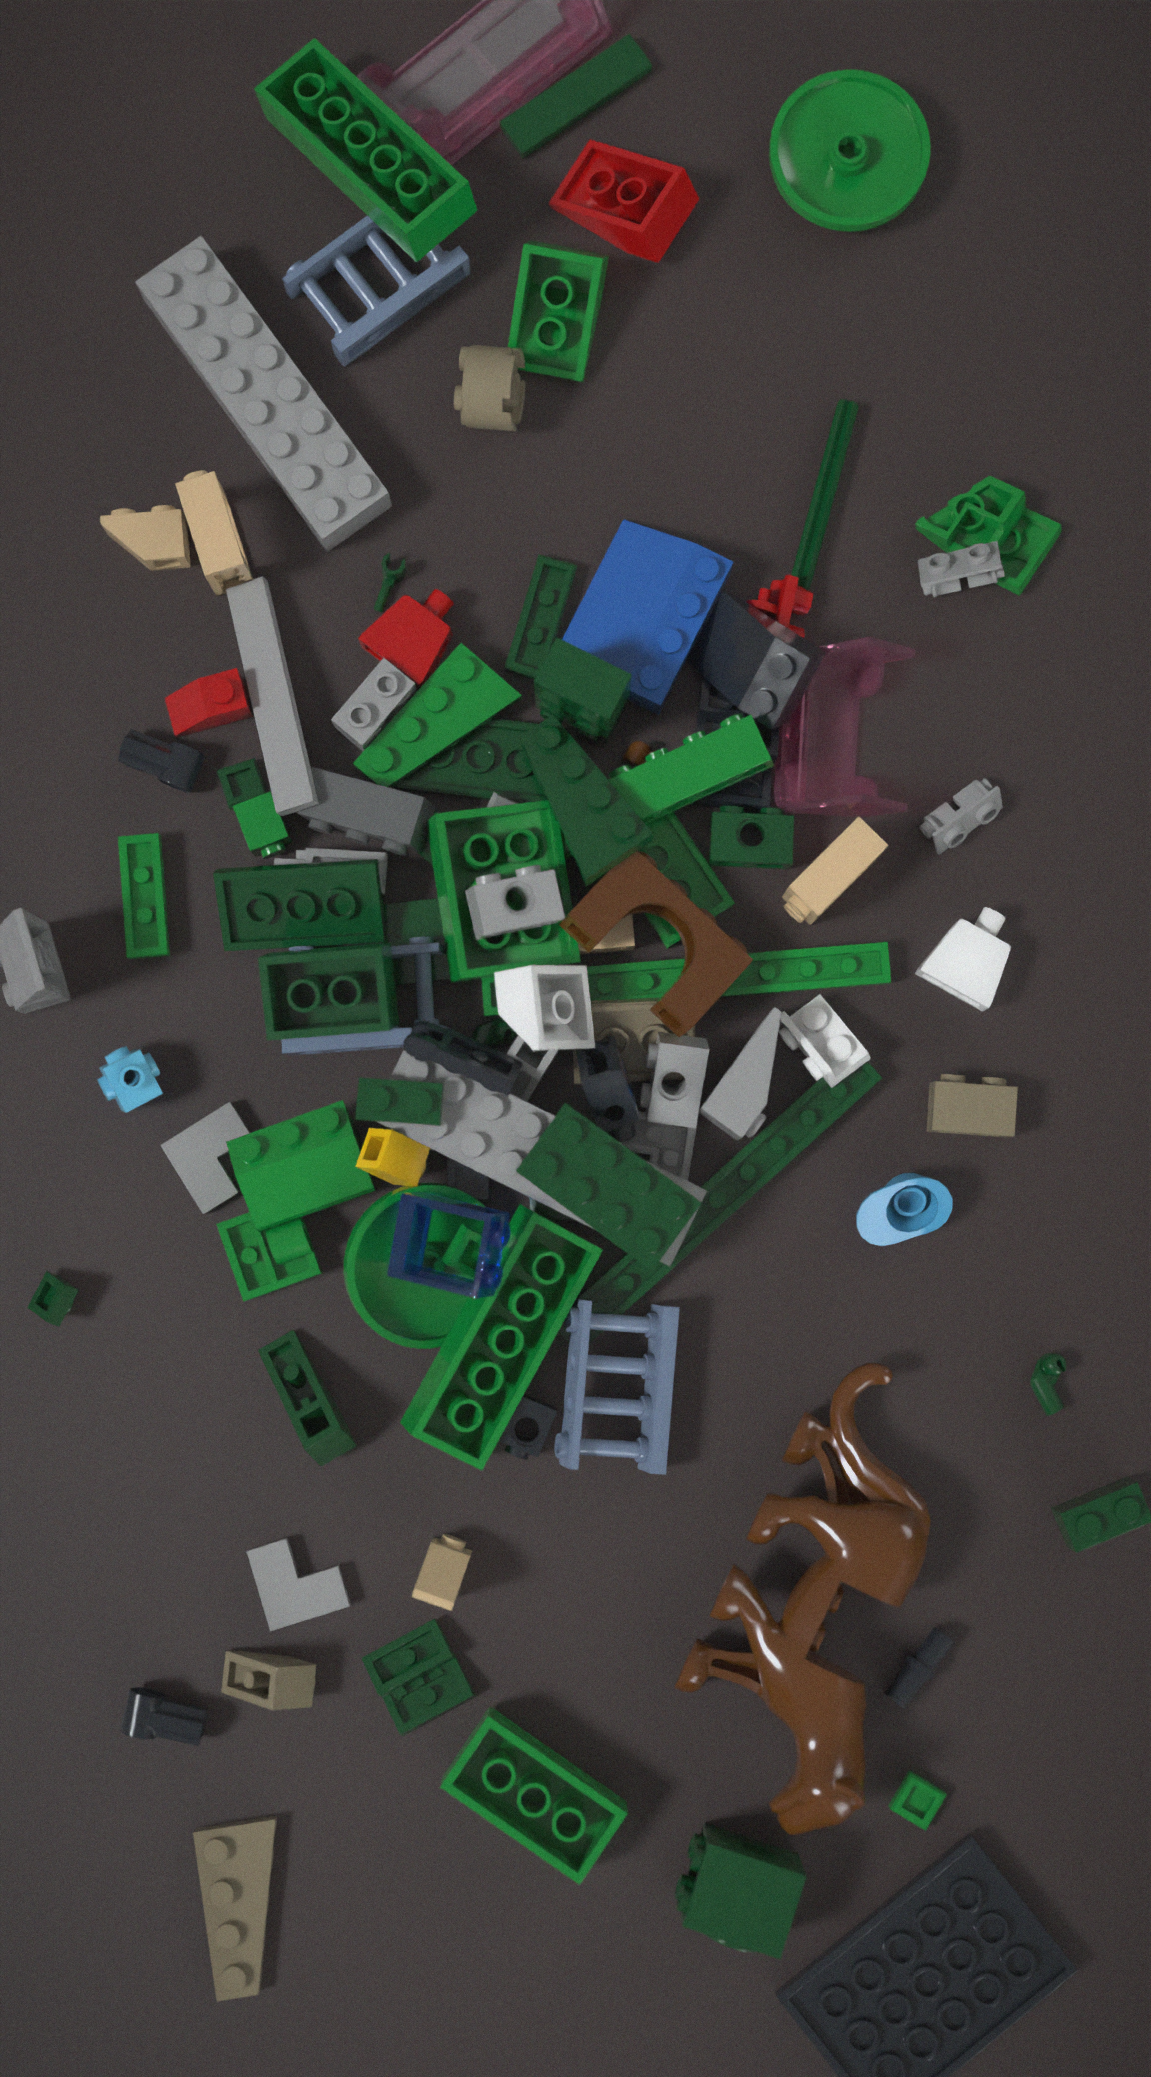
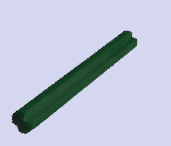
[791,399,859,591]

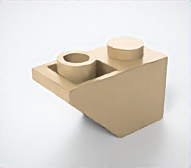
[100,505,191,571]

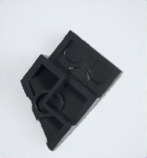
[691,677,780,813]

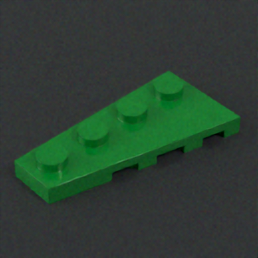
[353,643,522,788]

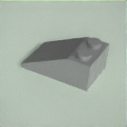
[0,908,71,1014]
[699,1007,781,1141]

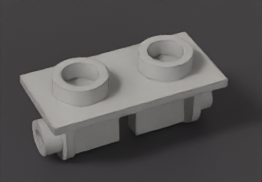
[918,541,1005,597]
[919,778,1003,855]

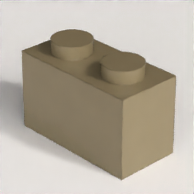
[926,1074,1018,1138]

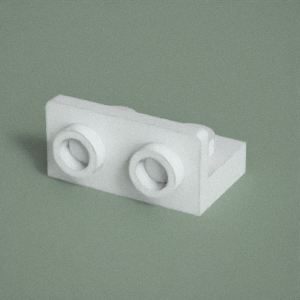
[778,994,871,1088]

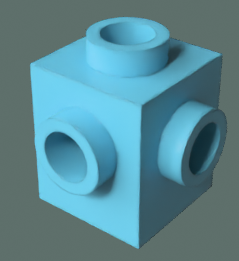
[97,1046,163,1113]

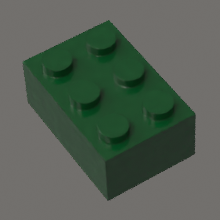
[534,637,632,744]
[258,942,399,1041]

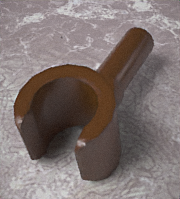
[622,741,654,767]

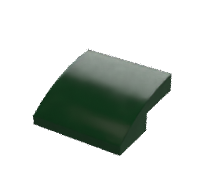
[361,1618,476,1736]

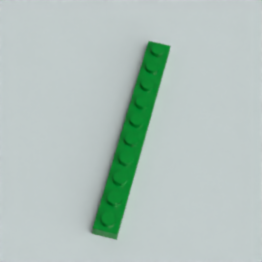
[481,942,891,1017]

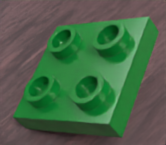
[216,1212,323,1302]

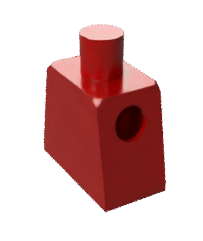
[358,588,454,690]

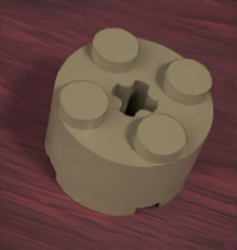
[454,345,525,432]

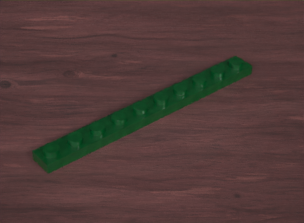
[558,1061,882,1344]

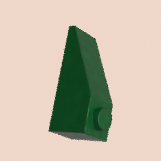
[258,1330,357,1466]

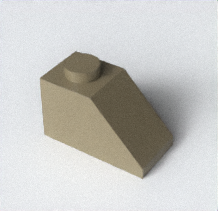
[221,1650,316,1710]

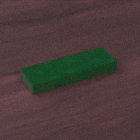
[504,554,577,680]

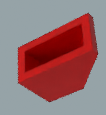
[165,668,254,738]

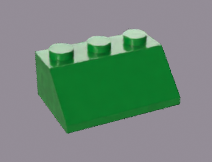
[226,1100,375,1232]

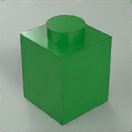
[233,791,293,859]

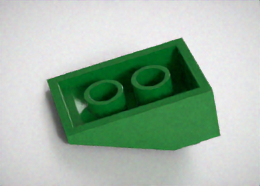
[508,240,609,382]

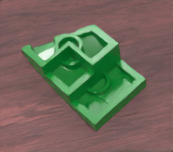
[915,476,1062,596]

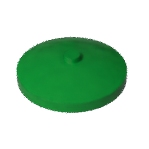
[769,69,931,232]
[343,1183,503,1349]

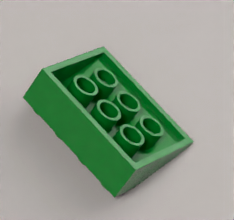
[426,800,581,983]

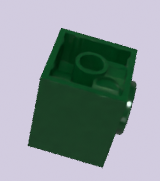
[674,1822,806,1959]

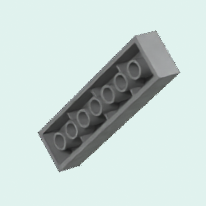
[135,236,392,552]
[378,1051,707,1266]

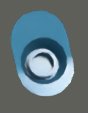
[856,1173,953,1246]

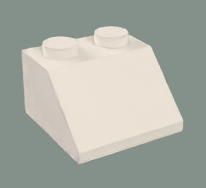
[494,965,595,1051]

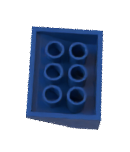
[562,519,733,715]

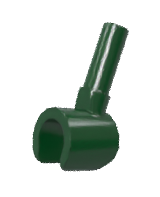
[373,553,406,613]

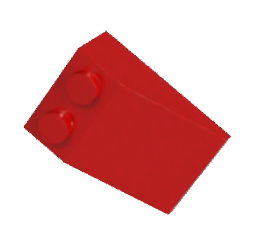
[549,139,699,263]

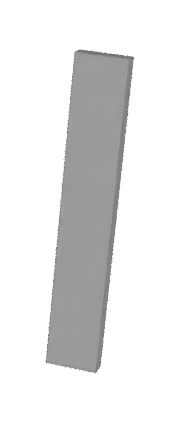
[226,576,319,816]

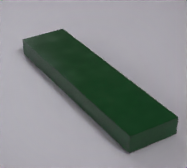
[500,33,652,159]

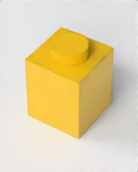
[355,1128,430,1187]

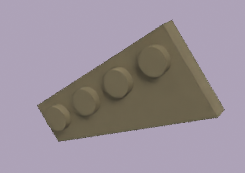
[193,1815,277,2001]

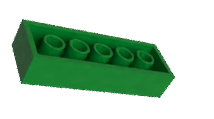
[254,38,477,262]
[400,1204,603,1470]

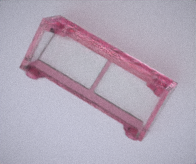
[356,0,613,165]

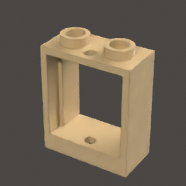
[175,470,253,596]
[782,817,889,925]

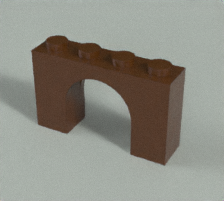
[559,851,753,1038]

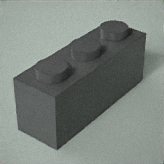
[298,767,435,855]

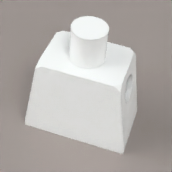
[915,907,1011,1011]

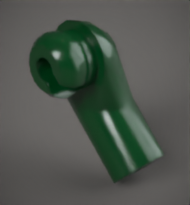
[471,1018,516,1048]
[1030,1353,1066,1416]

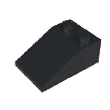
[687,590,826,729]

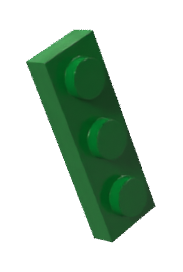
[118,833,170,959]

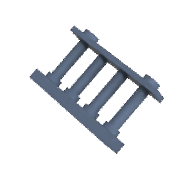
[282,215,471,367]
[281,937,451,1056]
[555,1298,679,1475]

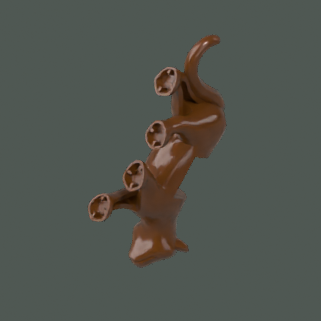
[674,1363,931,1834]

